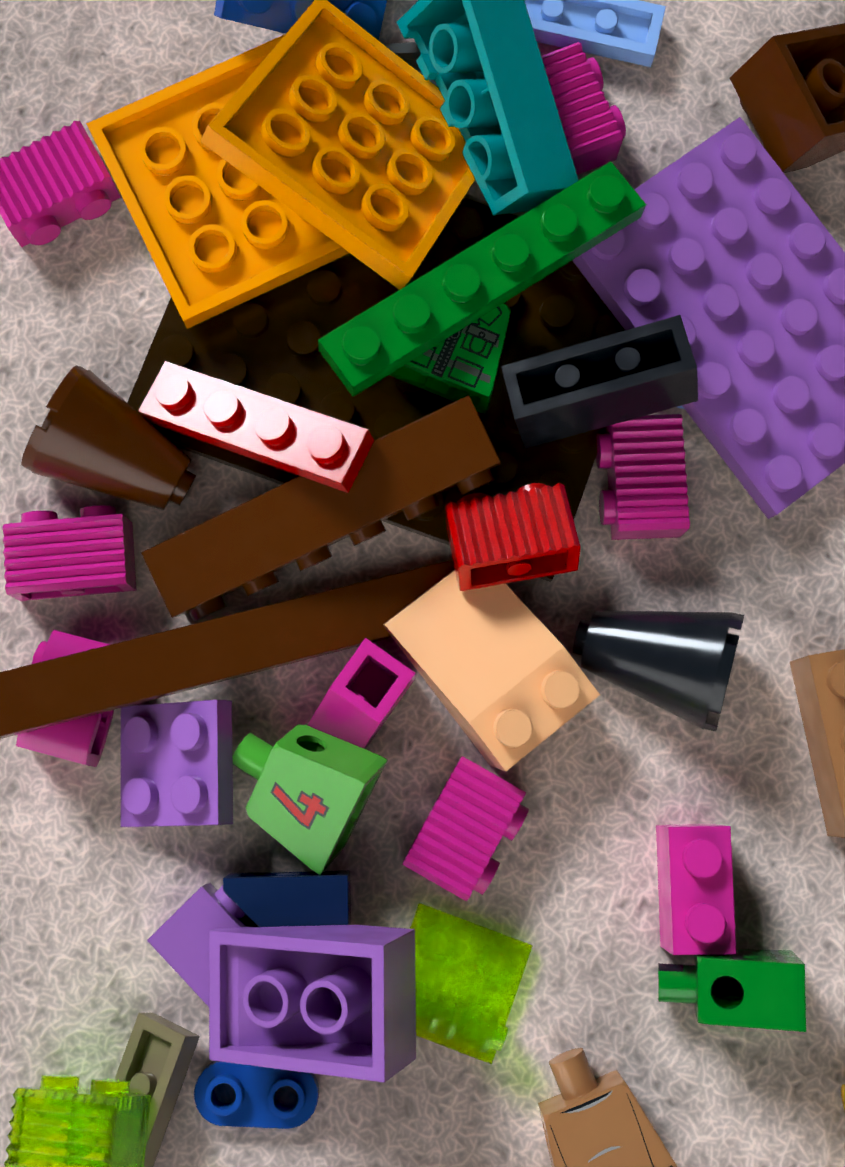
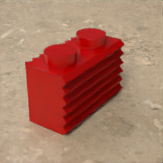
[445,483,581,591]

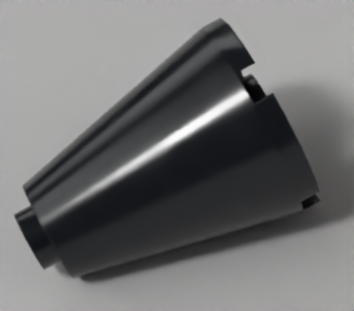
[573,611,744,732]

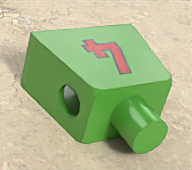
[232,725,388,875]

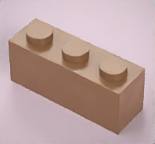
[790,649,845,838]

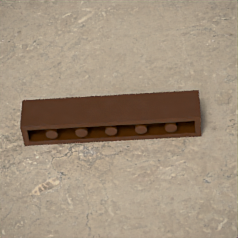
[141,395,500,622]

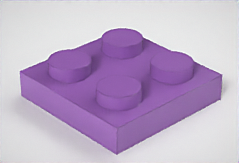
[121,700,233,827]

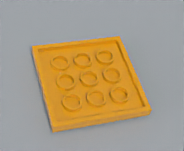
[200,0,475,290]
[86,34,349,329]

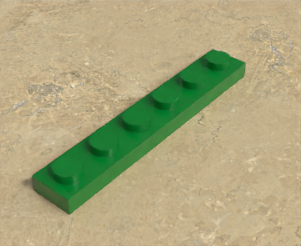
[318,161,646,397]

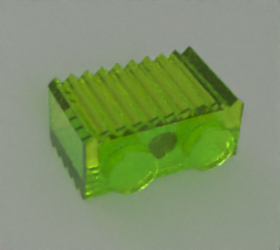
[4,1074,151,1167]

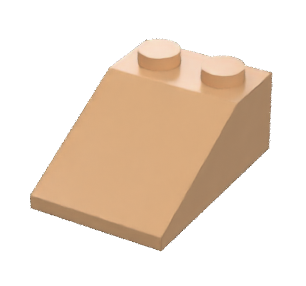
[383,569,600,771]

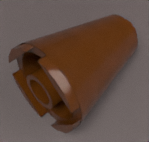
[21,365,196,510]

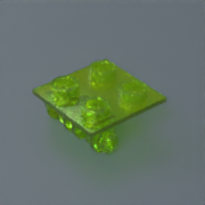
[410,902,533,1064]

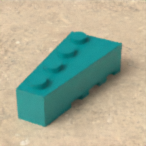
[396,0,579,215]

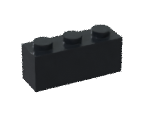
[501,315,698,449]

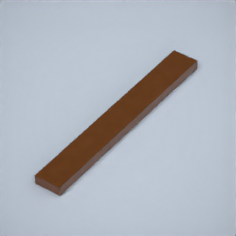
[0,560,455,739]

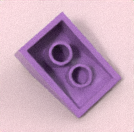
[209,925,416,1083]

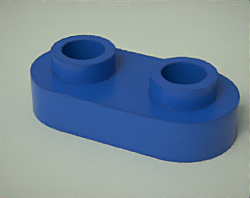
[194,1061,319,1129]

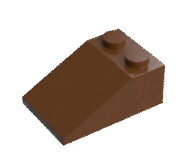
[729,23,845,173]

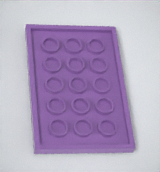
[572,117,845,519]

